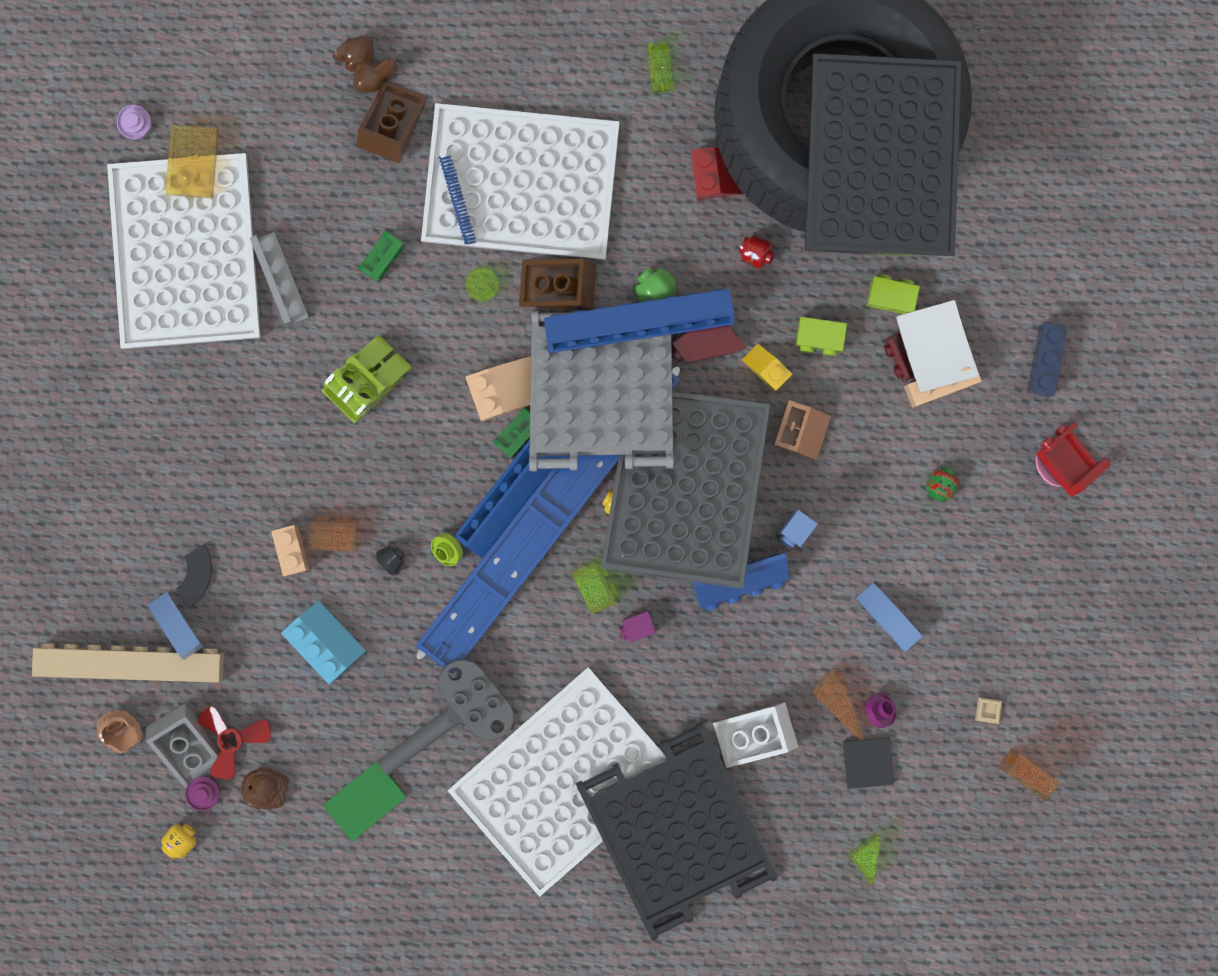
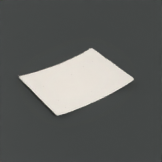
[896,300,979,392]

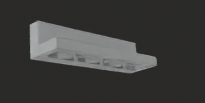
[250,232,310,327]

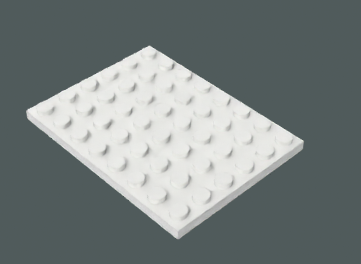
[421,103,619,261]
[107,153,261,349]
[448,667,667,897]

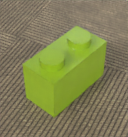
[866,274,920,314]
[795,317,847,356]

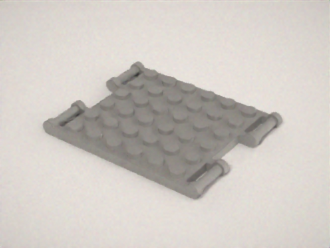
[529,310,673,471]

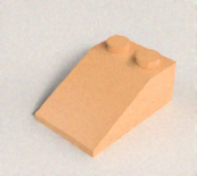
[466,356,531,422]

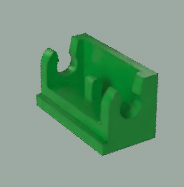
[358,231,405,283]
[493,408,530,459]

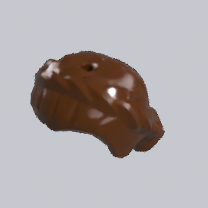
[240,767,289,810]

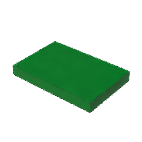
[323,761,407,841]

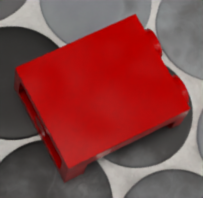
[1036,422,1111,497]

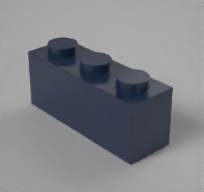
[1027,322,1068,397]

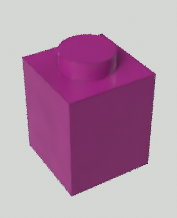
[619,611,656,643]

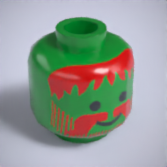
[925,467,960,503]

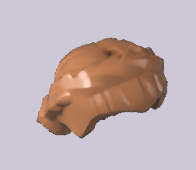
[96,710,144,754]

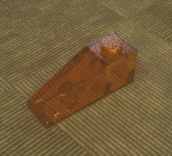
[809,670,864,741]

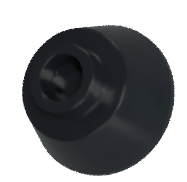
[375,546,405,576]

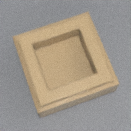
[975,697,1002,724]

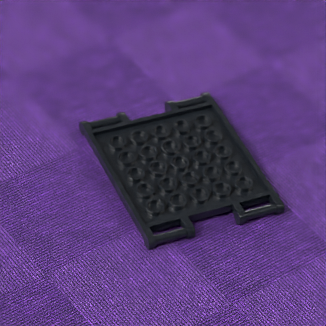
[575,721,778,941]

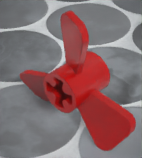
[198,706,271,780]

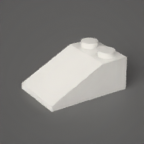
[713,702,798,768]

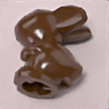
[332,36,398,94]

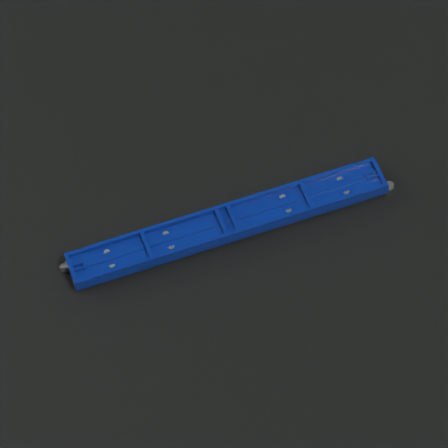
[415,367,681,674]

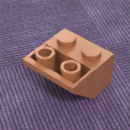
[772,400,831,460]

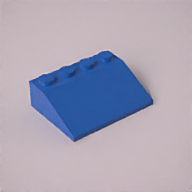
[692,553,790,611]

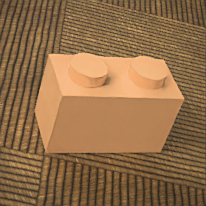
[271,525,309,576]

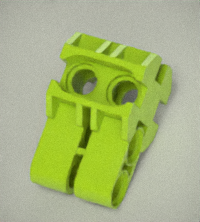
[322,335,413,424]

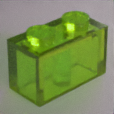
[571,561,619,615]

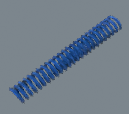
[438,155,476,244]

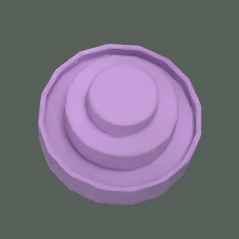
[117,105,152,140]

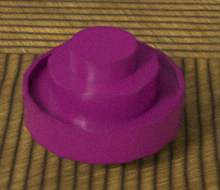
[865,693,897,728]
[185,775,221,811]

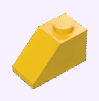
[742,344,792,392]

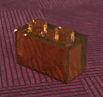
[308,517,359,551]

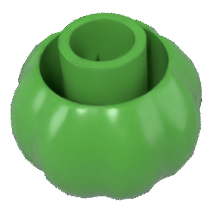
[635,267,677,303]

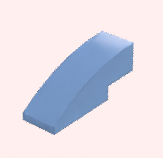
[856,583,923,652]
[148,592,203,660]

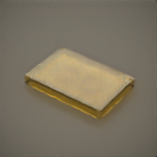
[165,125,219,199]

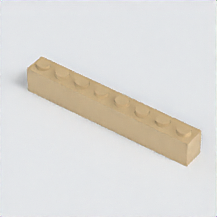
[32,643,224,683]

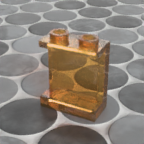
[997,749,1059,802]

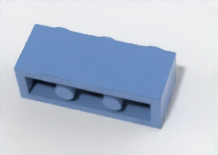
[776,510,817,548]

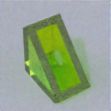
[848,834,881,884]

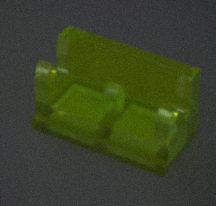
[646,41,674,94]

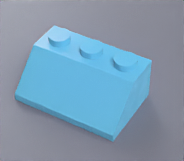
[281,601,366,684]

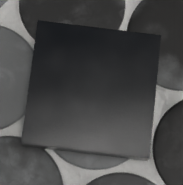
[843,737,894,789]

